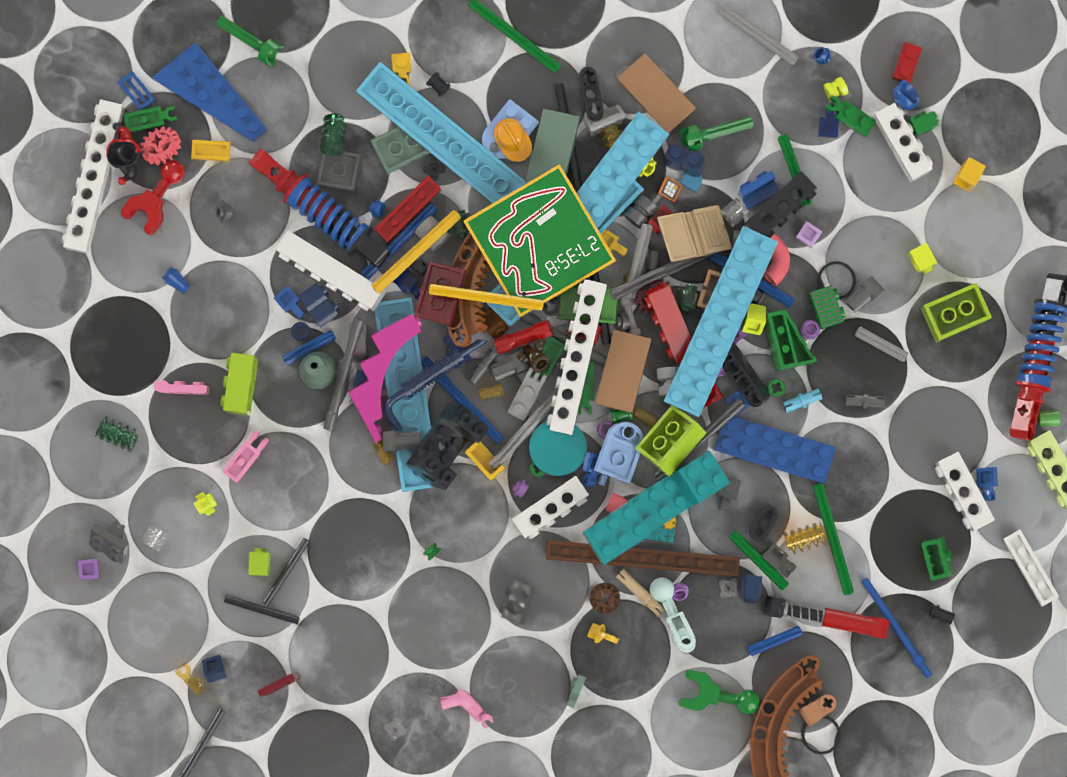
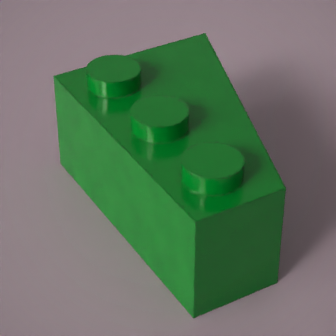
[764,310,817,372]

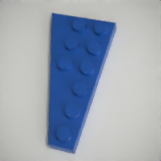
[152,42,267,142]

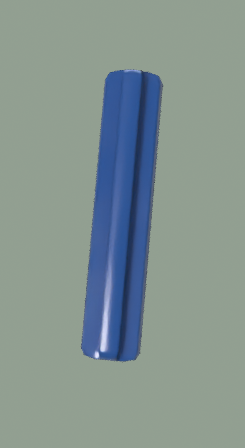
[283,330,336,365]
[747,626,803,656]

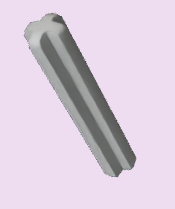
[855,327,908,362]

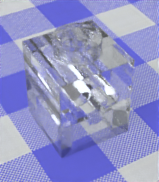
[721,197,749,227]
[140,524,170,552]

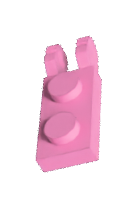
[154,380,210,395]
[222,431,269,484]

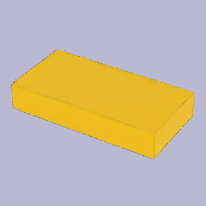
[191,140,231,162]

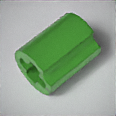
[1037,410,1060,427]

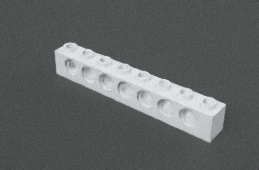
[62,99,125,254]
[547,279,607,435]

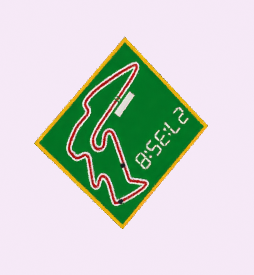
[464,164,616,317]

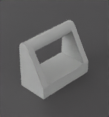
[583,105,626,137]

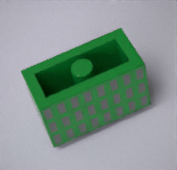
[808,285,846,330]

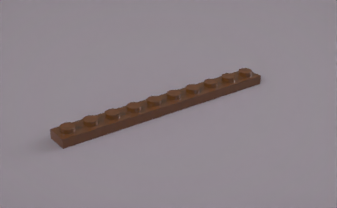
[546,540,740,577]

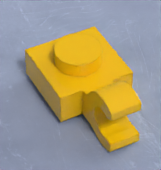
[601,229,628,257]

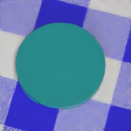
[529,421,587,477]

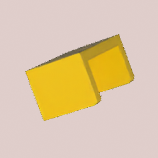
[953,157,986,192]
[465,441,505,481]

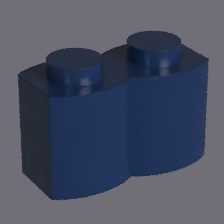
[664,144,705,177]
[298,283,340,328]
[740,575,762,604]

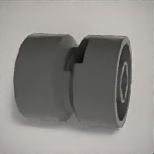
[623,194,659,230]

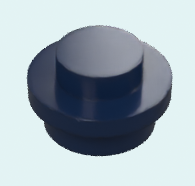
[291,322,310,341]

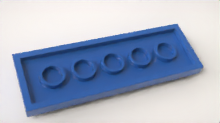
[714,416,836,484]

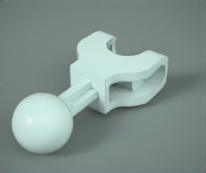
[650,577,695,653]

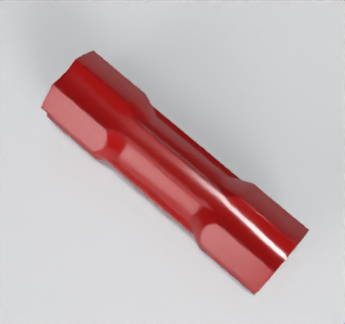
[494,320,554,354]

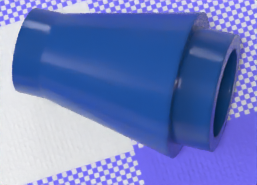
[162,266,191,294]

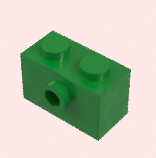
[921,536,953,581]

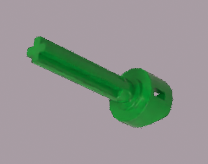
[216,15,284,68]
[680,116,754,151]

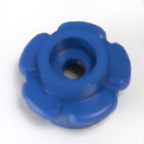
[813,47,831,65]
[369,199,385,217]

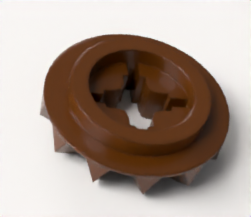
[589,583,620,614]

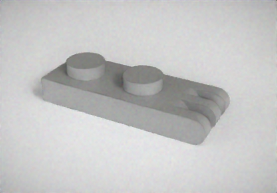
[508,367,547,421]

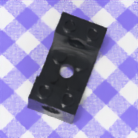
[406,402,489,490]

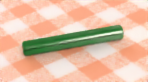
[778,134,812,207]
[729,531,789,590]

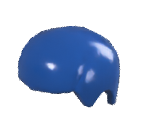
[893,80,921,110]

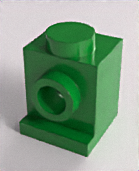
[907,111,939,138]

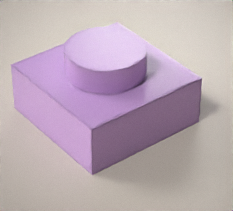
[796,221,823,248]

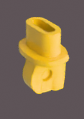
[588,623,619,644]

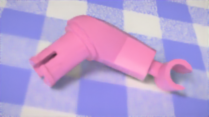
[440,690,493,728]

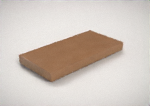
[617,53,696,133]
[595,330,652,413]

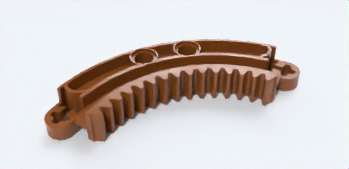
[448,233,492,348]
[749,655,822,777]

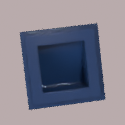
[202,655,227,683]

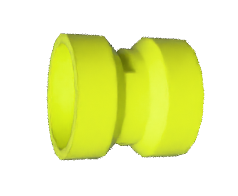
[823,77,849,102]

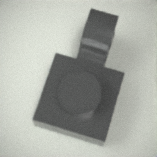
[717,477,741,512]
[762,543,797,577]

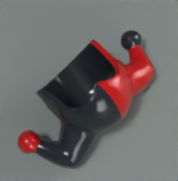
[106,122,141,186]

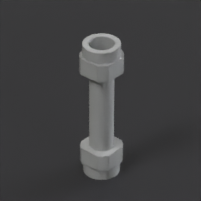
[619,296,642,336]

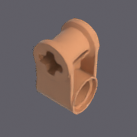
[798,694,837,727]

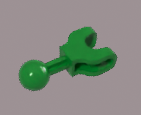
[678,670,760,714]

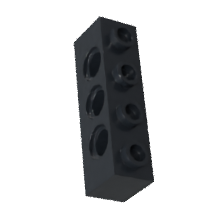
[745,171,817,238]

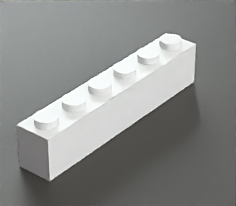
[275,231,386,312]

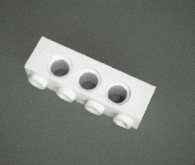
[873,103,933,183]
[935,452,995,531]
[512,476,589,540]

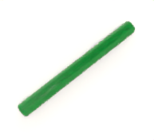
[468,0,561,73]
[813,483,854,595]

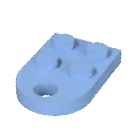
[482,99,540,160]
[594,422,643,484]

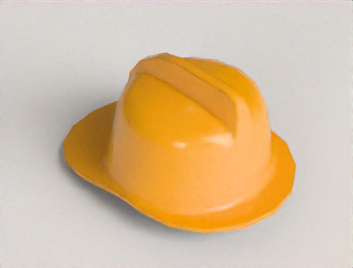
[494,118,532,162]

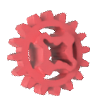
[140,126,181,165]

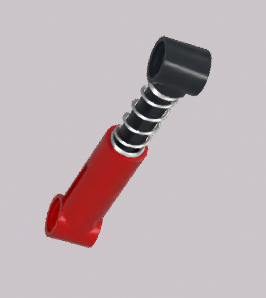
[763,596,890,639]

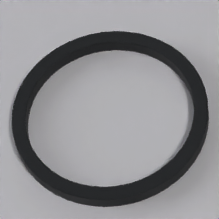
[817,261,856,300]
[802,716,841,754]

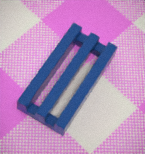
[117,71,157,110]

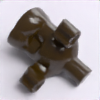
[516,338,549,372]

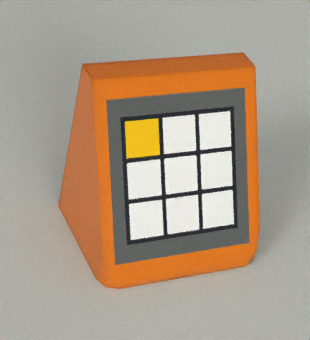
[658,176,683,203]

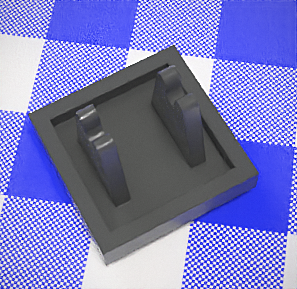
[89,521,129,564]

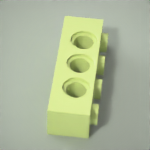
[1027,430,1067,509]

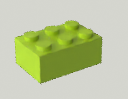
[921,283,992,343]
[221,353,258,416]
[635,405,706,477]

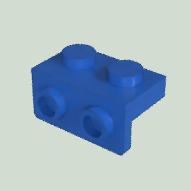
[738,171,780,210]

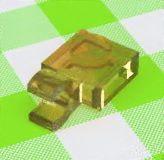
[175,663,204,696]

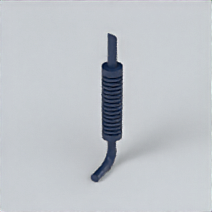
[384,339,488,431]

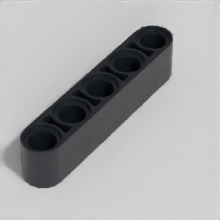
[722,341,770,407]

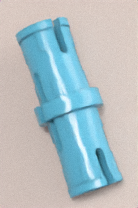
[782,388,822,413]

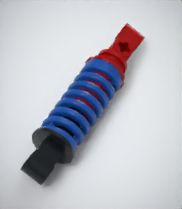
[248,148,391,269]
[1010,273,1067,441]

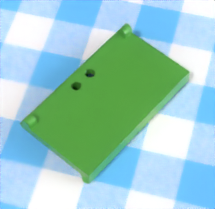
[557,286,618,324]

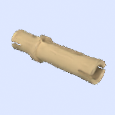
[616,569,665,617]

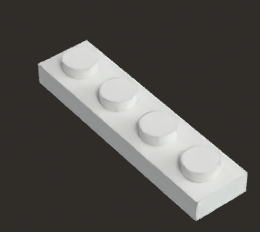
[1003,530,1059,606]

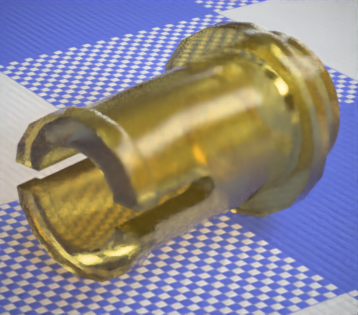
[479,383,504,401]
[633,406,659,428]
[372,440,394,466]

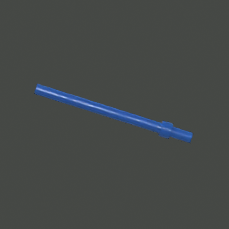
[861,578,933,679]

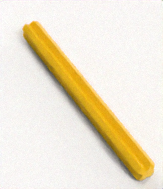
[372,210,461,294]
[429,284,544,310]

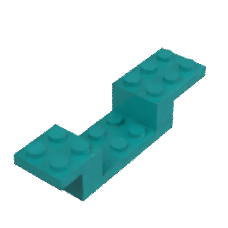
[582,450,730,565]

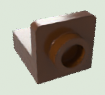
[482,306,509,339]

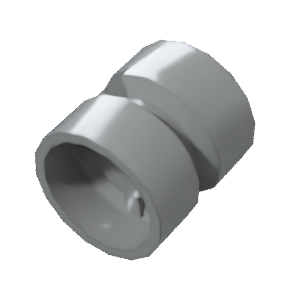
[414,215,451,252]
[656,367,679,396]

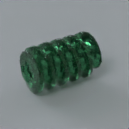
[320,113,347,156]
[95,416,139,452]

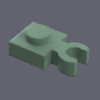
[567,675,586,708]

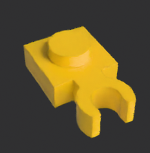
[391,52,412,86]

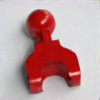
[121,160,185,236]

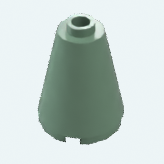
[299,351,337,389]

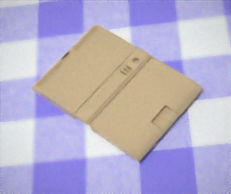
[657,205,733,262]

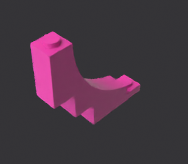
[348,314,422,443]

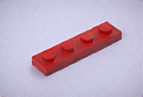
[374,176,442,243]

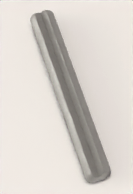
[625,224,653,299]

